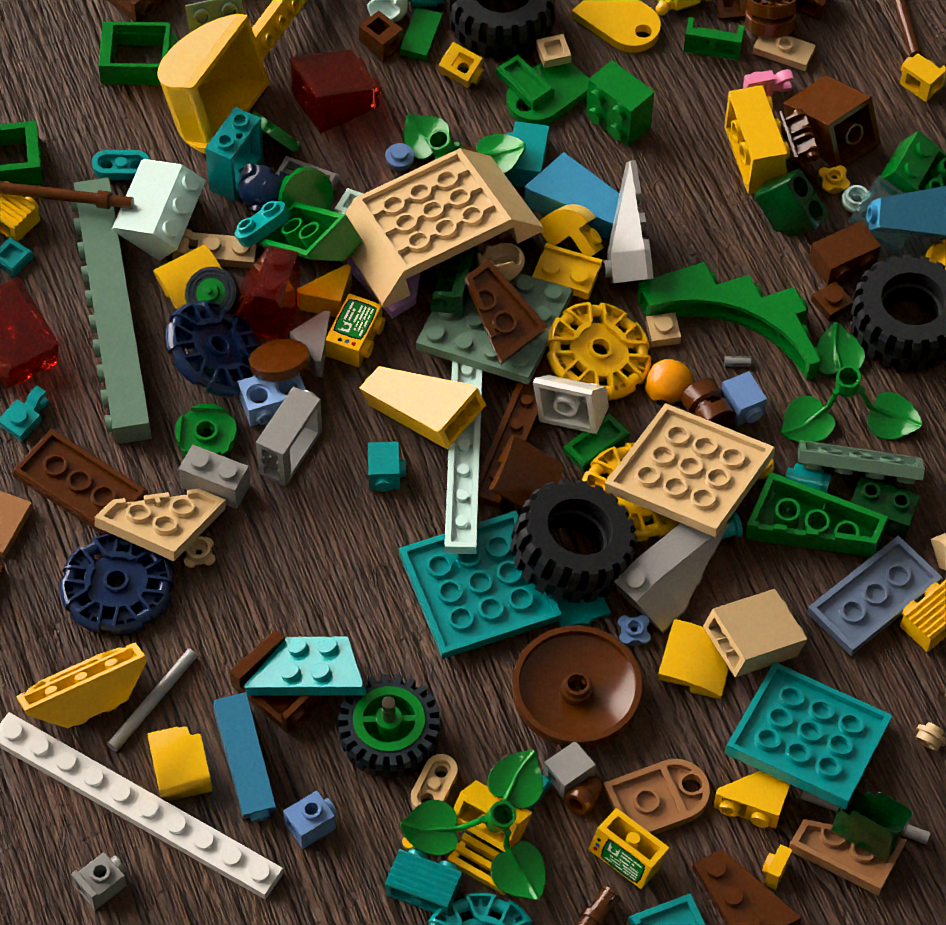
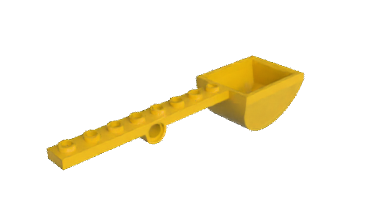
[157,0,307,154]

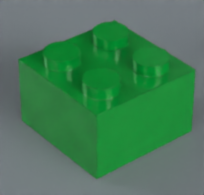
[586,60,655,147]

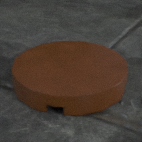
[249,339,311,382]

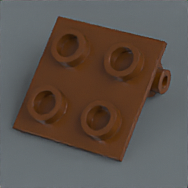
[779,109,820,184]

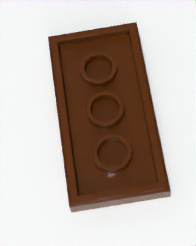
[12,428,148,535]

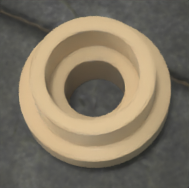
[915,722,946,751]

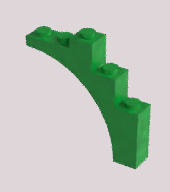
[637,262,822,381]

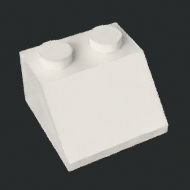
[533,375,609,434]

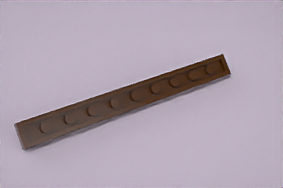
[478,296,587,509]

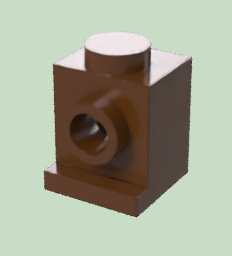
[359,10,403,63]

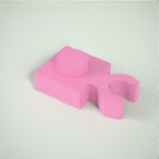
[743,69,794,97]

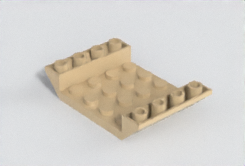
[345,148,544,308]

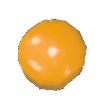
[644,359,693,405]

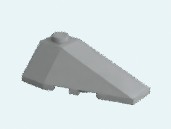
[603,160,654,284]
[614,523,729,634]

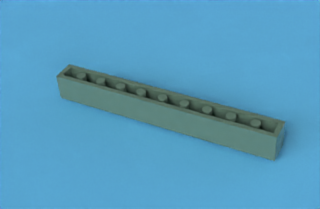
[71,177,152,445]

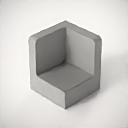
[543,742,596,800]

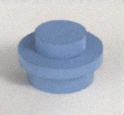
[385,143,414,171]

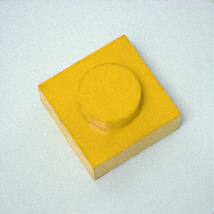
[762,844,792,890]

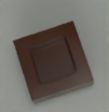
[811,281,853,321]

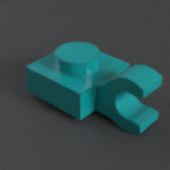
[0,386,49,442]

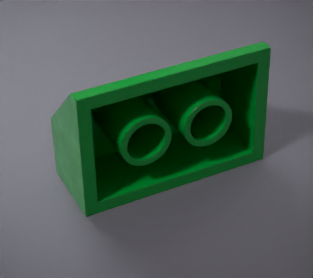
[257,202,363,261]

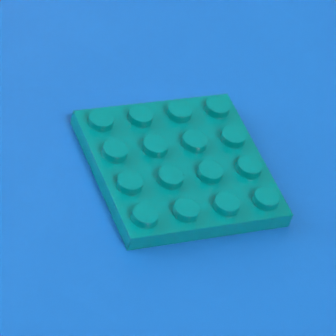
[399,511,562,659]
[724,662,893,809]

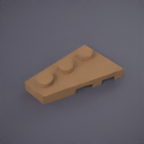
[789,819,907,895]

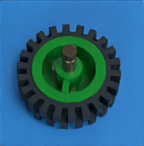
[338,674,440,778]

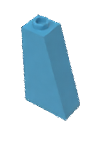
[524,152,639,240]
[866,186,946,239]
[214,692,276,822]

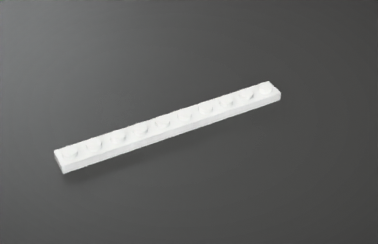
[0,712,283,900]

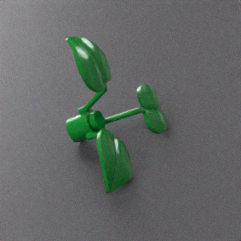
[404,113,526,175]
[781,322,922,443]
[400,750,545,900]

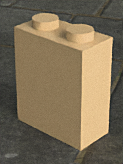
[703,589,807,677]

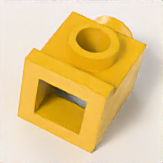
[439,42,485,88]
[900,53,946,102]

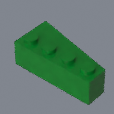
[745,472,888,557]

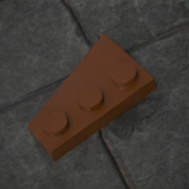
[465,259,548,366]
[692,849,802,925]

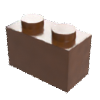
[809,220,881,286]

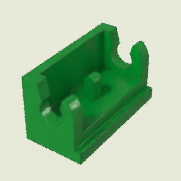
[683,17,745,61]

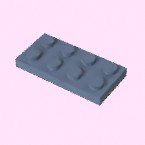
[807,536,943,656]

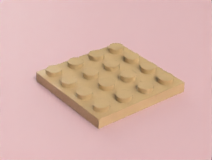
[605,403,775,537]

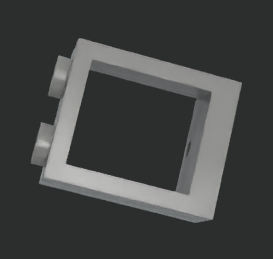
[256,386,322,487]

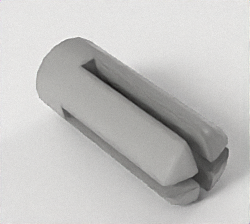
[724,356,752,367]

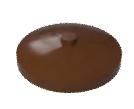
[512,625,642,748]

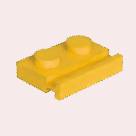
[532,243,602,300]

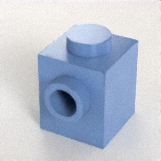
[721,371,767,426]
[283,790,337,849]

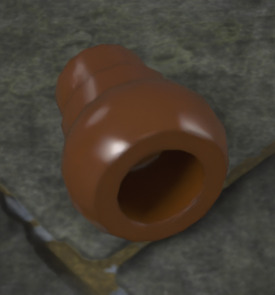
[565,776,604,815]

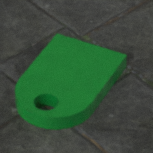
[506,62,589,125]

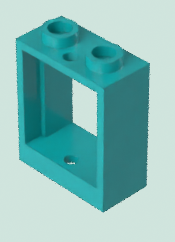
[205,107,264,202]

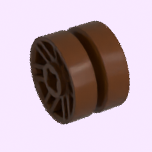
[745,0,798,38]

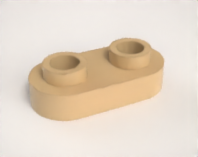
[411,754,458,810]

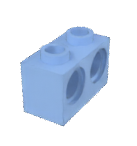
[238,371,306,427]

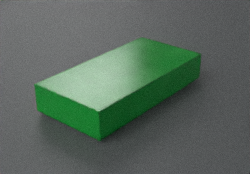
[400,7,443,61]
[496,55,555,110]
[563,413,630,472]

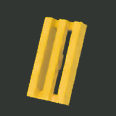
[447,832,506,895]

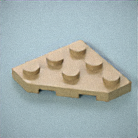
[94,488,226,561]

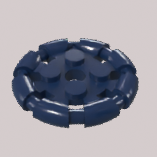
[165,301,261,397]
[59,533,174,636]

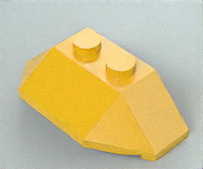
[16,642,147,728]

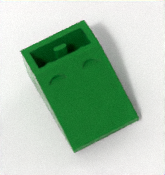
[876,130,946,196]

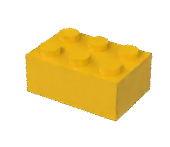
[724,85,790,194]

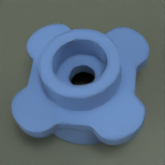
[618,615,651,646]

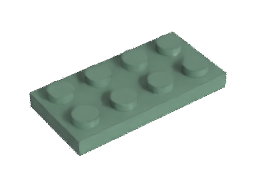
[798,440,925,484]

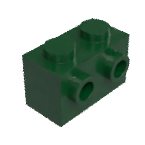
[851,476,920,541]

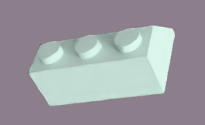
[111,159,206,261]

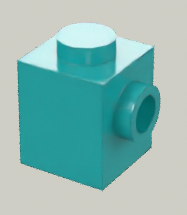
[367,442,406,492]

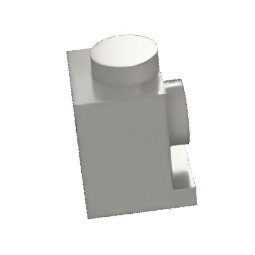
[71,852,127,910]

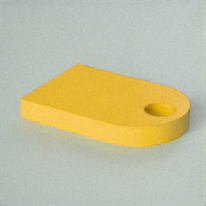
[571,0,661,53]

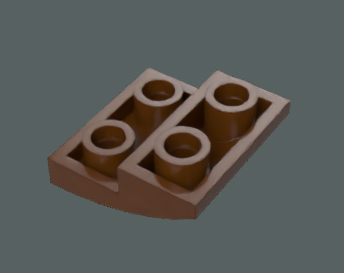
[488,434,564,509]

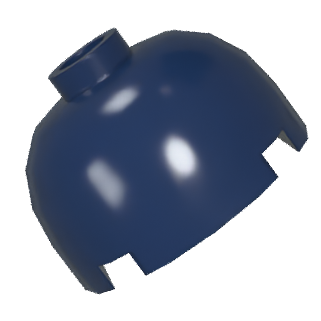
[238,164,290,214]

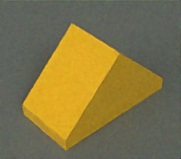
[296,264,352,317]

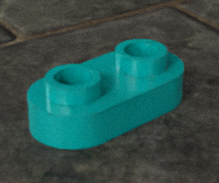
[92,150,150,180]
[235,201,290,247]

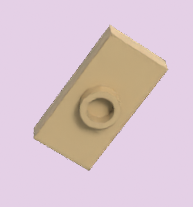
[752,35,816,71]

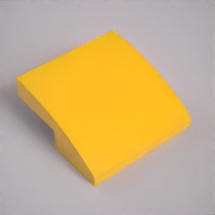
[153,244,222,309]
[658,619,729,699]

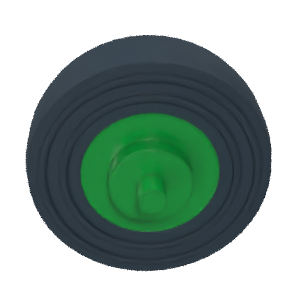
[185,267,240,315]

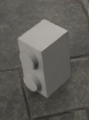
[179,444,251,509]

